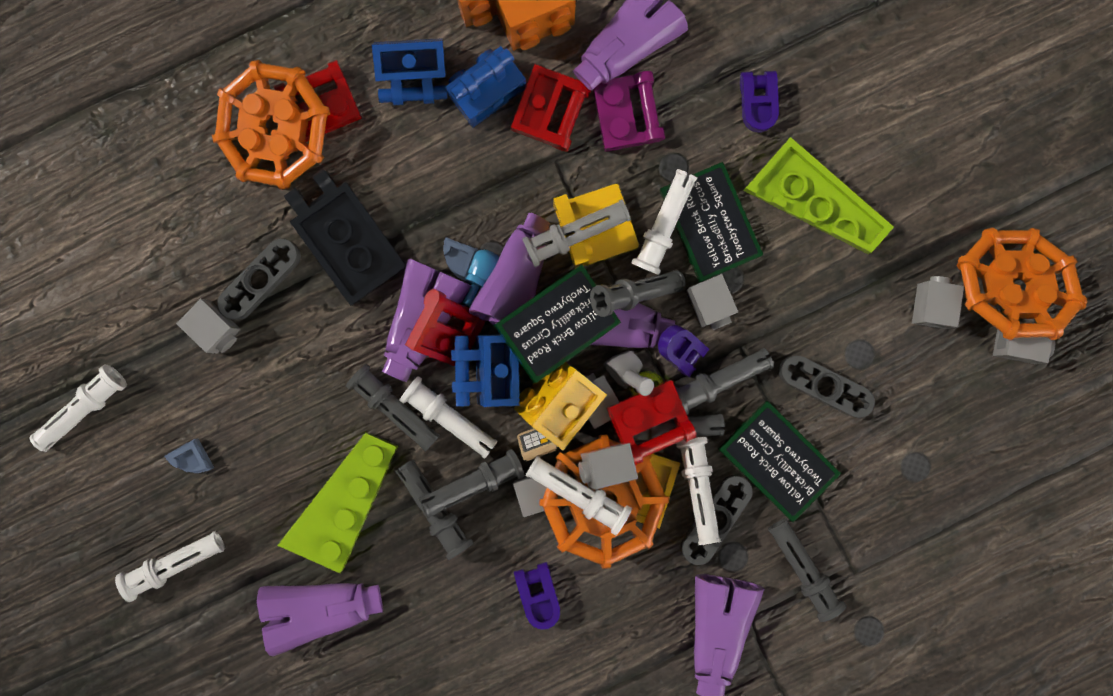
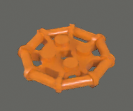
[212,60,330,190]
[957,227,1087,340]
[539,435,669,569]

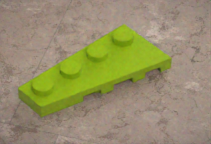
[743,137,894,254]
[277,432,398,573]

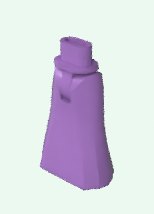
[573,0,688,91]
[468,213,550,326]
[382,258,472,382]
[591,303,675,348]
[694,574,765,696]
[257,583,383,657]

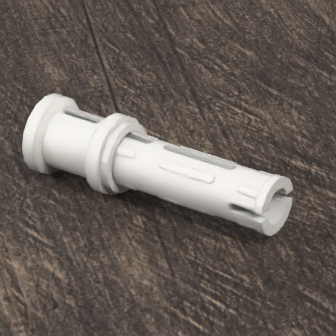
[631,169,697,275]
[29,364,127,452]
[399,376,498,459]
[676,437,721,545]
[525,456,632,536]
[115,531,225,602]

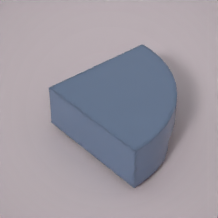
[443,237,478,282]
[165,438,214,473]

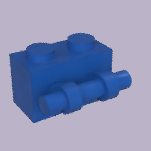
[372,38,448,106]
[445,46,526,128]
[451,335,519,407]

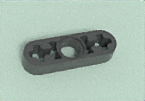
[218,239,301,320]
[779,356,875,418]
[681,475,752,565]

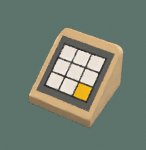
[517,428,557,461]

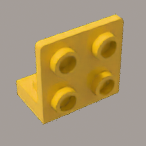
[553,184,639,268]
[514,362,607,450]

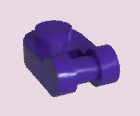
[740,71,779,133]
[658,325,709,378]
[514,562,560,630]

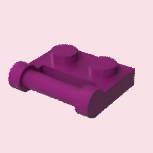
[593,71,665,152]

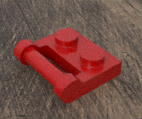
[274,60,362,142]
[511,64,591,152]
[405,289,486,366]
[606,380,697,466]

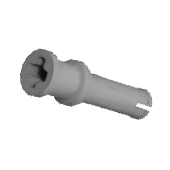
[522,200,631,267]

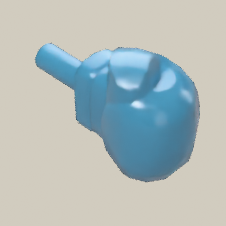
[462,249,499,307]

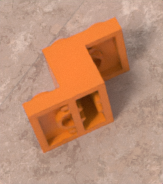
[457,0,576,51]

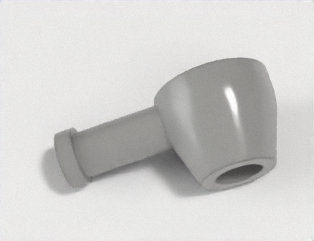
[604,350,654,396]

